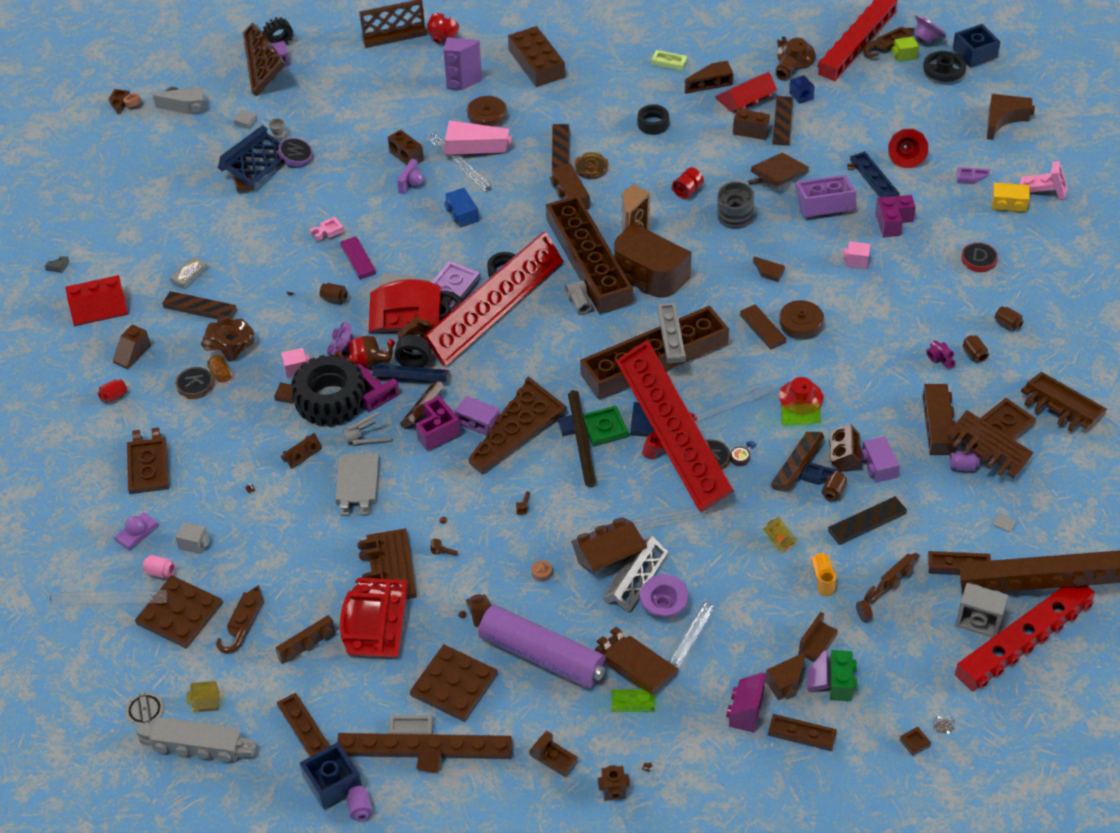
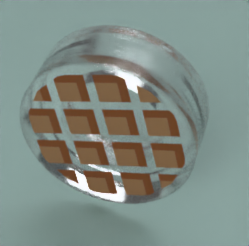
[933,714,955,734]

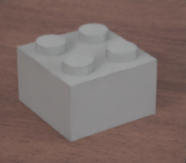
[955,583,1009,638]

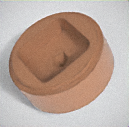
[124,93,141,108]
[531,560,552,581]

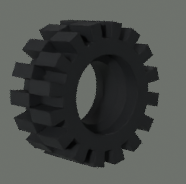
[262,17,294,45]

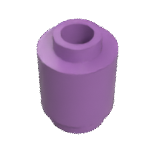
[949,451,980,471]
[347,786,372,821]

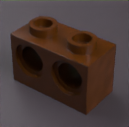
[388,129,424,165]
[829,423,862,472]

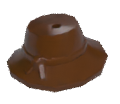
[777,37,816,70]

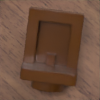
[465,594,491,627]

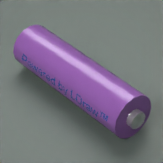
[478,604,606,689]

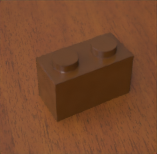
[733,108,770,140]

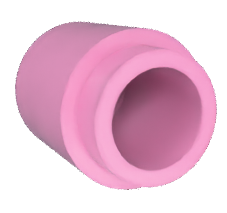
[143,555,175,579]

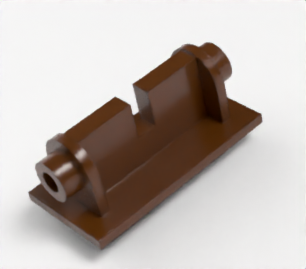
[281,433,322,469]

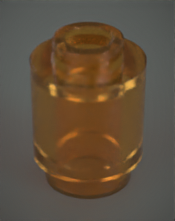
[207,355,232,382]

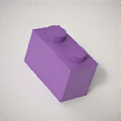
[455,396,500,436]
[861,436,900,483]

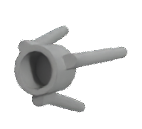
[343,412,392,446]

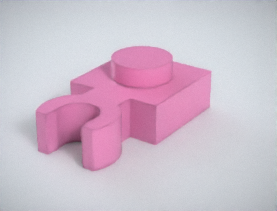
[310,217,344,241]

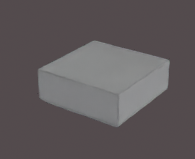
[234,110,257,128]

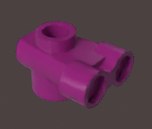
[926,340,956,369]

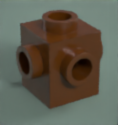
[597,765,630,801]

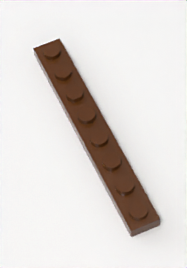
[337,733,512,759]

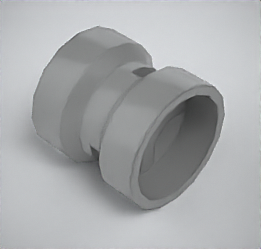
[268,118,287,141]

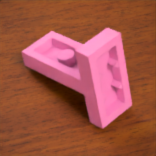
[1020,161,1067,200]

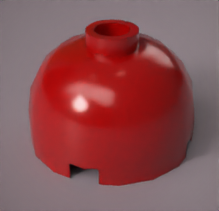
[427,13,460,44]

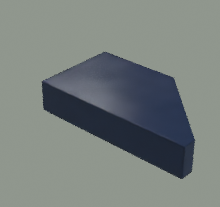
[800,462,841,485]

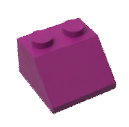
[726,673,766,733]

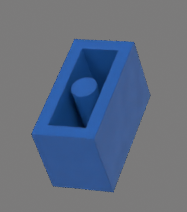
[444,187,479,228]

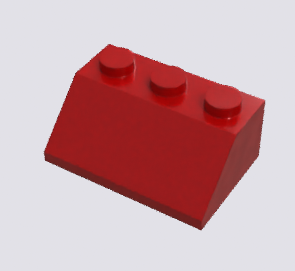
[715,72,777,111]
[65,275,128,327]

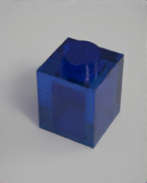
[789,75,815,104]

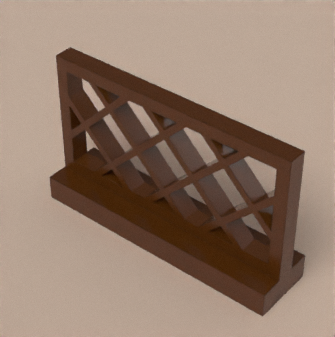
[359,0,427,48]

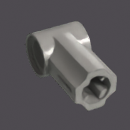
[565,280,592,315]

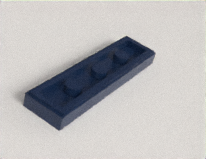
[850,151,900,198]
[372,364,450,382]

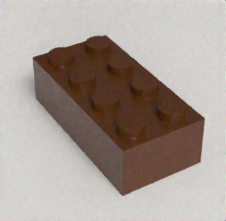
[508,26,566,87]

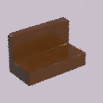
[798,612,838,663]

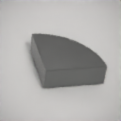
[45,256,69,273]

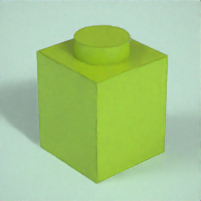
[892,36,919,62]

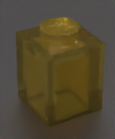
[763,517,798,553]
[186,681,220,713]

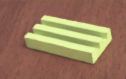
[651,50,687,71]

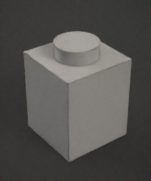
[175,522,210,554]

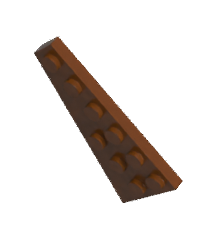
[243,22,286,96]
[469,376,567,474]

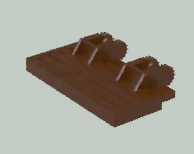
[1021,372,1107,432]
[947,410,1034,479]
[357,528,417,599]

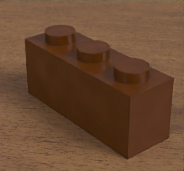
[550,163,590,209]

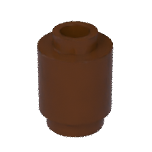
[775,56,797,80]
[319,283,348,304]
[994,306,1024,331]
[962,335,989,363]
[822,471,847,501]

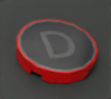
[961,242,998,272]

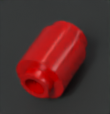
[97,379,127,404]

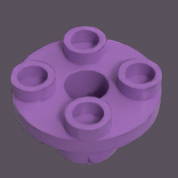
[326,322,356,355]

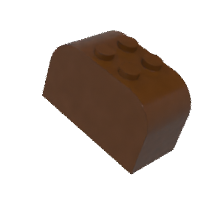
[614,222,692,298]

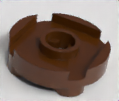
[397,317,433,352]

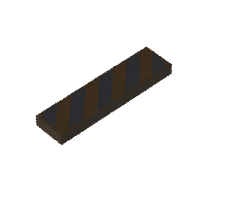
[828,496,907,545]

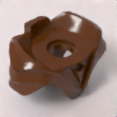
[201,317,255,361]

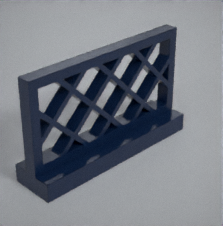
[217,125,285,187]

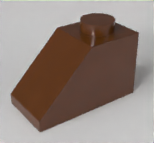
[113,324,151,369]
[765,653,805,701]

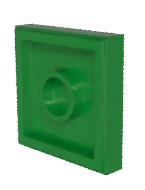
[583,405,629,447]

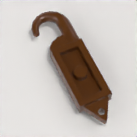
[863,26,915,57]
[864,553,920,604]
[216,585,264,653]

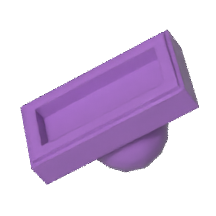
[397,159,424,194]
[115,512,159,551]

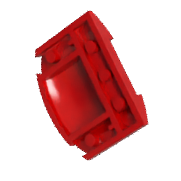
[368,279,441,334]
[340,578,408,658]

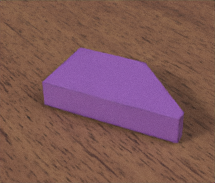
[957,167,990,184]
[807,650,830,692]

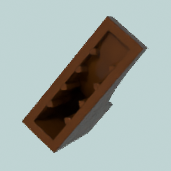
[986,94,1035,140]

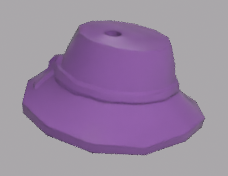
[914,15,947,44]
[639,574,689,617]

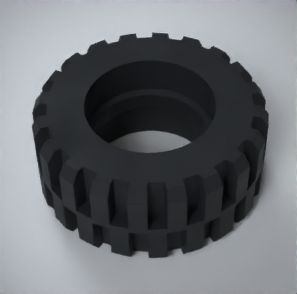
[291,354,366,426]

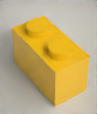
[991,182,1030,212]

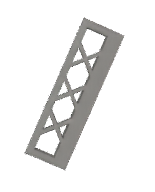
[602,536,668,612]

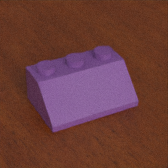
[443,37,482,90]
[795,175,856,217]

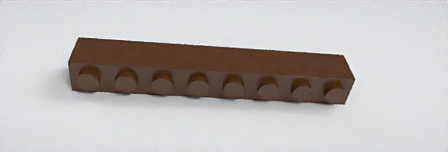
[959,550,1120,595]

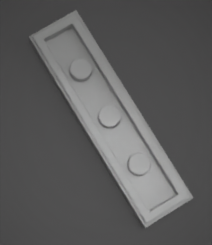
[657,302,686,363]

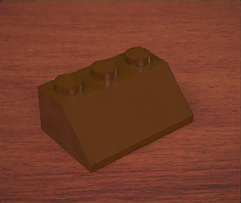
[571,517,647,572]

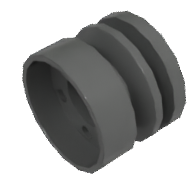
[717,182,754,229]

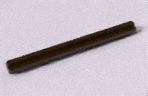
[568,390,596,487]

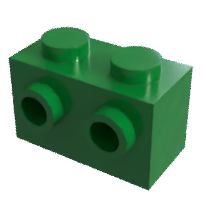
[829,650,857,701]

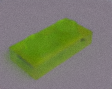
[780,403,821,425]
[611,689,655,712]

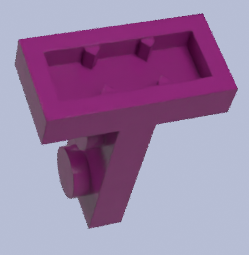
[358,364,400,413]

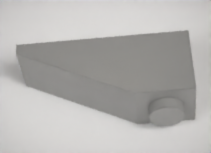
[153,87,206,114]

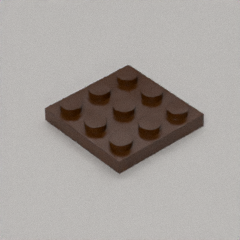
[135,575,223,649]
[410,644,498,722]

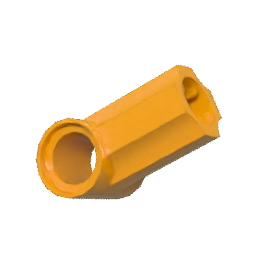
[811,553,836,596]

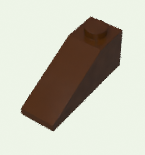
[684,60,733,94]

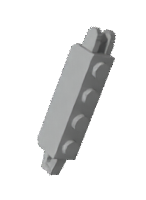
[136,717,256,762]

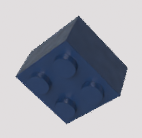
[952,24,1001,67]
[299,742,362,809]

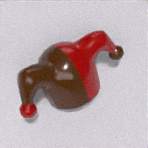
[334,336,395,368]

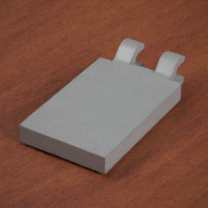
[335,454,379,516]

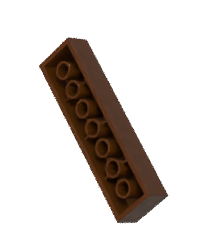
[546,195,633,313]
[580,305,729,399]

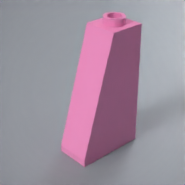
[444,121,512,154]

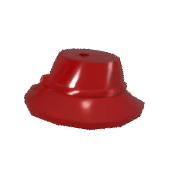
[888,128,929,168]
[778,377,824,415]

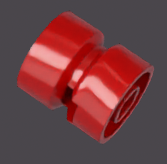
[672,167,704,199]

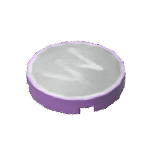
[278,138,313,166]

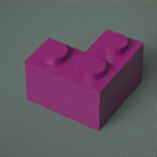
[875,195,916,238]
[416,395,460,451]

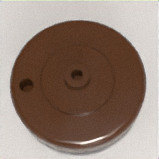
[467,96,507,126]
[779,300,824,338]

